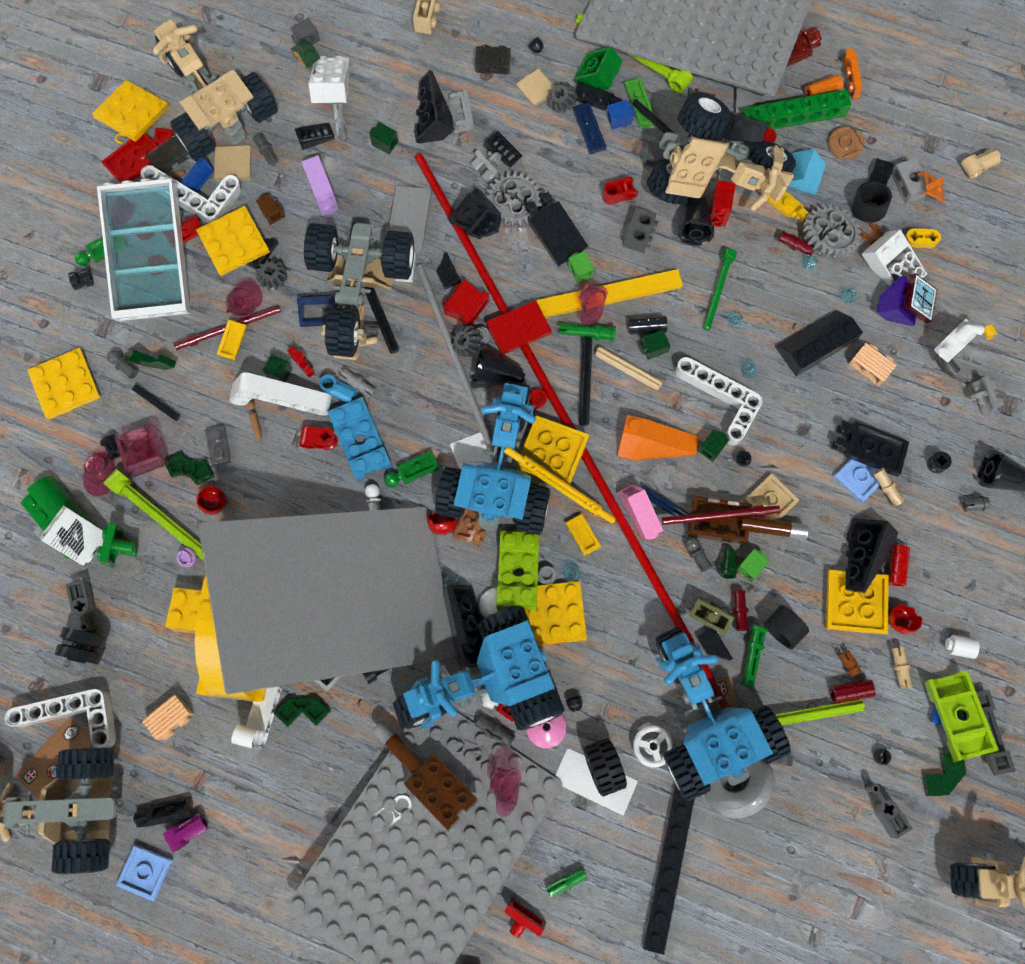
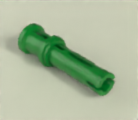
[559,323,616,342]
[741,625,768,688]

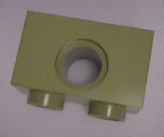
[689,596,736,635]

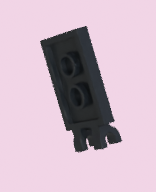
[525,192,589,267]
[831,420,910,477]

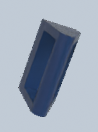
[297,294,337,327]

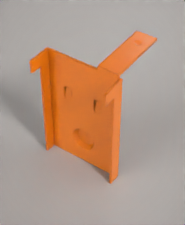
[918,171,945,202]

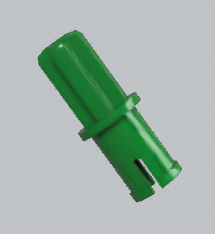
[546,867,588,898]

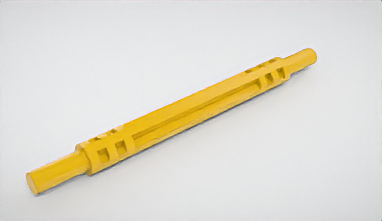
[503,446,616,523]

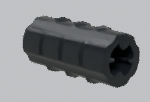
[628,316,668,335]

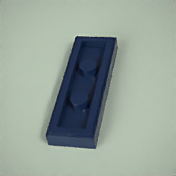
[573,102,606,155]

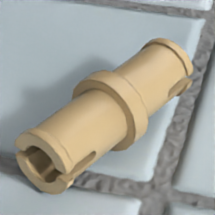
[873,468,904,506]
[892,647,913,689]

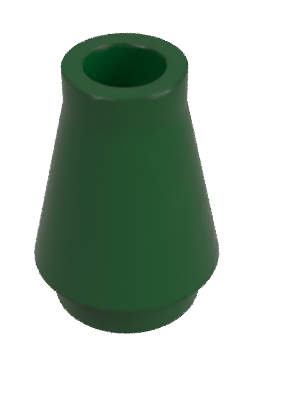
[719,549,739,579]

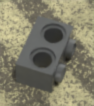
[623,207,658,253]

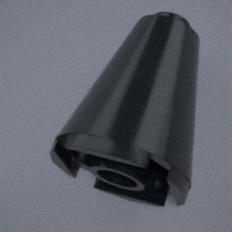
[678,196,715,246]
[472,346,525,385]
[977,450,1025,492]

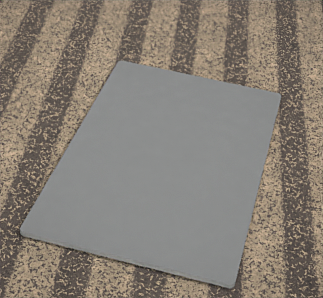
[576,0,812,97]
[199,507,457,694]
[285,712,562,964]

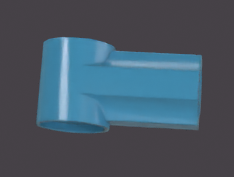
[319,374,358,403]

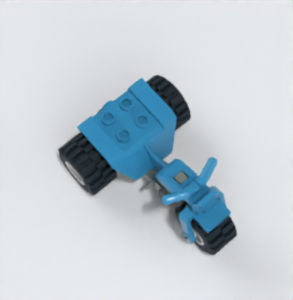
[435,381,551,535]
[393,607,565,730]
[656,627,791,802]

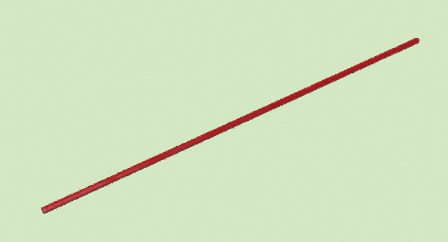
[415,153,730,709]

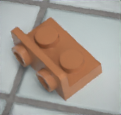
[453,509,487,547]

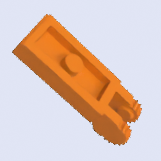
[843,48,862,100]

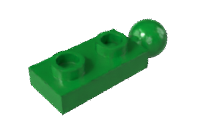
[75,229,128,266]
[384,451,440,487]

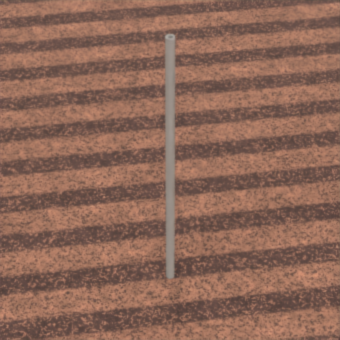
[416,264,499,464]

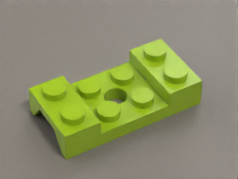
[496,531,539,612]
[924,670,998,762]

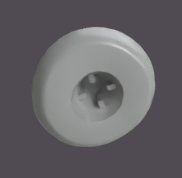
[705,760,775,818]

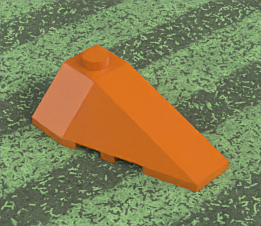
[617,415,699,461]

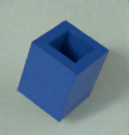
[606,99,635,130]

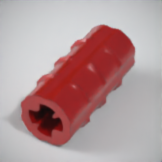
[888,545,910,587]

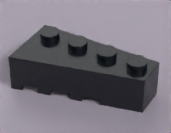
[688,111,769,142]

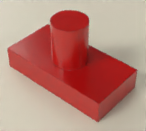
[504,898,546,938]

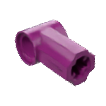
[163,814,208,853]

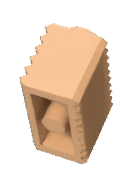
[849,343,897,386]
[142,694,193,740]

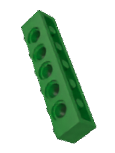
[742,89,852,130]

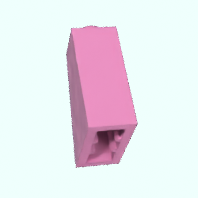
[617,484,663,540]

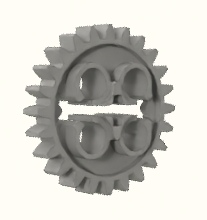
[486,172,543,228]
[803,204,862,259]

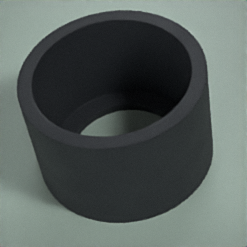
[852,181,892,223]
[764,605,809,649]

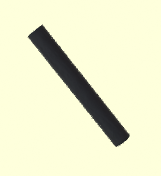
[632,99,675,134]
[132,384,180,421]

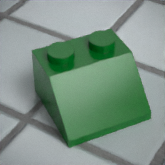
[573,46,623,90]

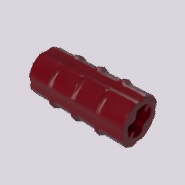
[830,679,876,704]

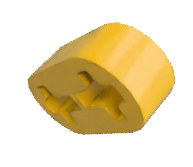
[905,228,941,248]

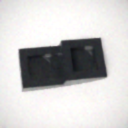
[868,158,894,185]

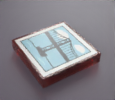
[904,273,937,323]

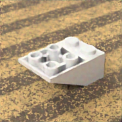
[309,56,350,103]
[862,229,927,286]

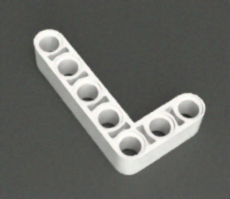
[141,166,242,224]
[675,357,762,446]
[229,373,332,416]
[231,686,283,749]
[5,689,116,748]

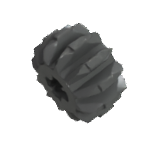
[547,81,578,114]
[256,258,287,291]
[451,326,483,357]

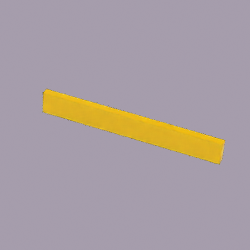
[537,269,683,318]

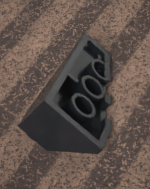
[845,518,898,593]

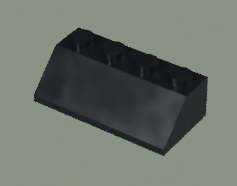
[775,310,863,377]

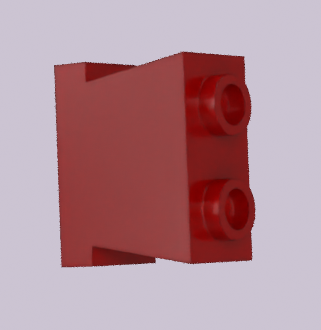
[710,180,736,227]
[443,279,490,326]

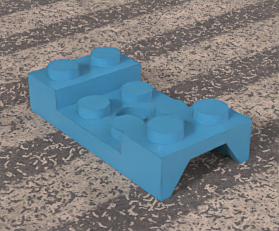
[327,397,393,482]

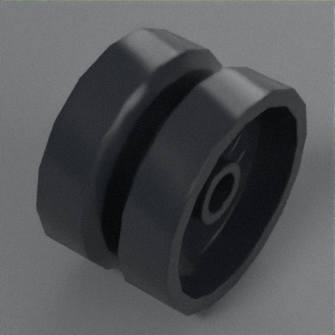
[54,627,107,665]

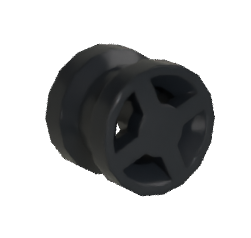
[927,451,952,474]

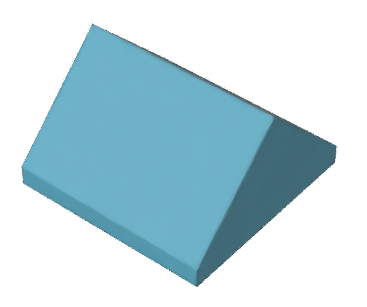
[788,149,826,195]

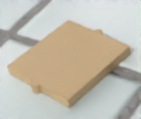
[516,68,554,107]

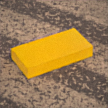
[217,319,247,361]
[565,513,601,557]

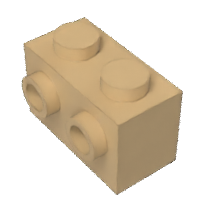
[413,0,440,34]

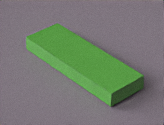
[624,77,654,129]

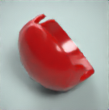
[196,486,226,515]
[427,513,457,535]
[889,604,923,634]

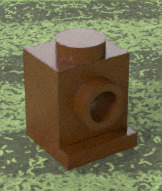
[256,194,286,225]

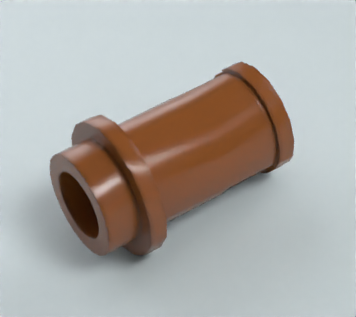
[838,650,862,677]

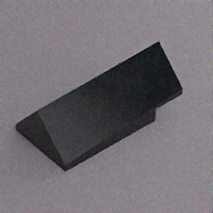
[443,585,483,671]

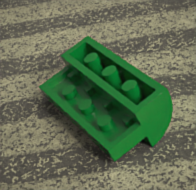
[21,476,94,559]

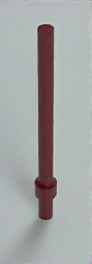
[174,305,281,350]
[661,505,780,525]

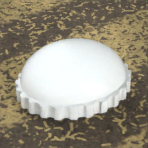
[479,588,511,618]

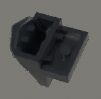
[448,188,502,240]

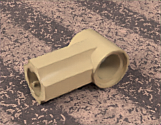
[961,149,1001,179]

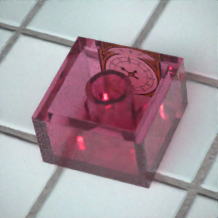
[115,424,170,477]

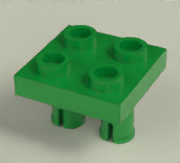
[97,522,138,568]

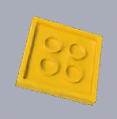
[92,80,169,142]
[196,206,270,276]
[27,347,101,420]
[515,415,590,485]
[826,570,889,635]
[524,581,587,646]

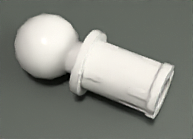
[365,484,382,511]

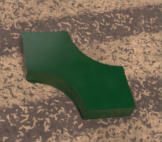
[163,452,214,486]

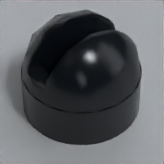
[528,37,544,53]
[736,451,752,467]
[566,696,583,712]
[873,748,892,765]

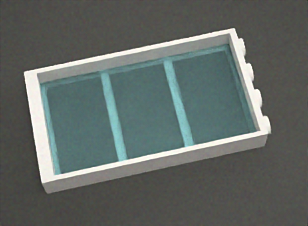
[97,177,191,322]

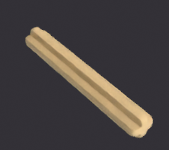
[595,346,662,390]

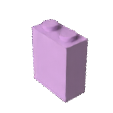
[301,155,339,216]

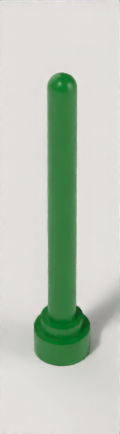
[703,248,737,331]

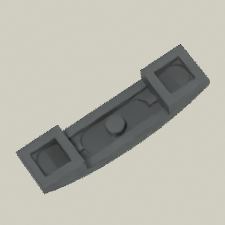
[976,690,1015,775]

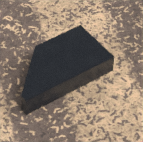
[437,252,461,290]
[696,628,733,661]

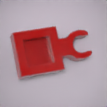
[287,346,315,378]

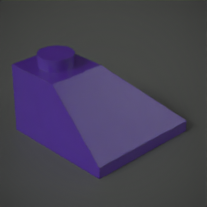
[877,276,917,326]

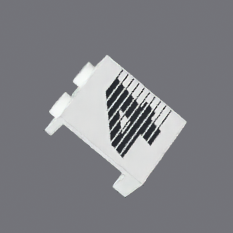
[39,505,104,565]

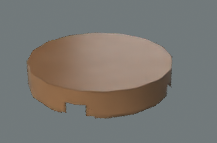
[828,126,865,161]

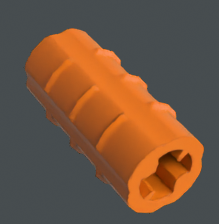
[804,74,843,97]

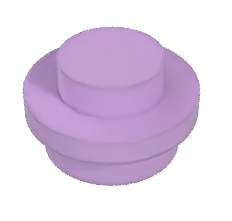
[177,547,196,567]

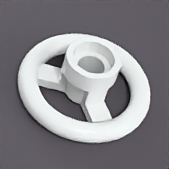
[633,726,674,767]

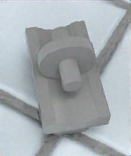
[471,150,502,184]
[970,376,1004,414]

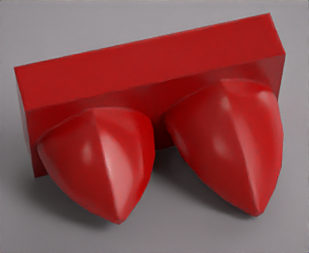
[163,215,202,249]

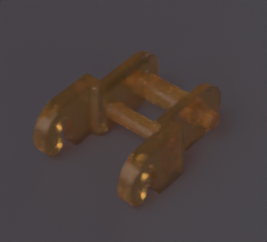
[859,222,884,245]

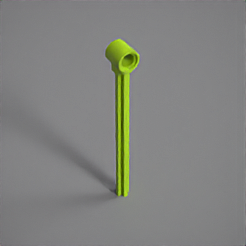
[575,13,693,94]
[103,469,204,561]
[775,699,865,726]

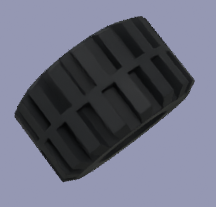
[584,738,627,797]

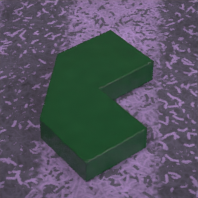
[124,350,176,370]
[274,697,331,727]
[923,753,966,796]

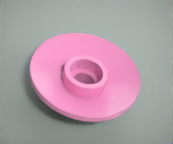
[526,714,566,748]

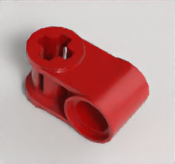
[602,176,638,205]
[299,426,338,450]

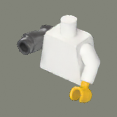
[934,319,998,377]

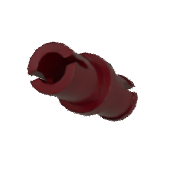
[778,230,814,257]
[733,590,749,631]

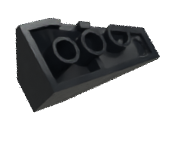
[414,70,454,144]

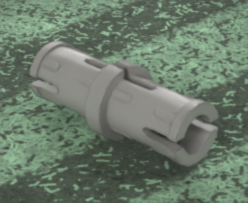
[332,103,346,140]
[339,369,377,399]

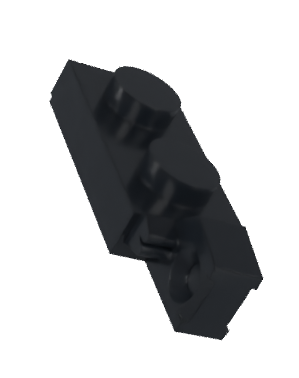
[575,81,622,111]
[133,796,193,828]

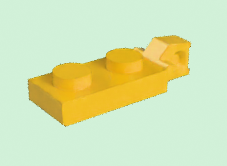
[761,191,809,223]

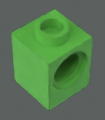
[568,251,595,284]
[738,549,770,582]

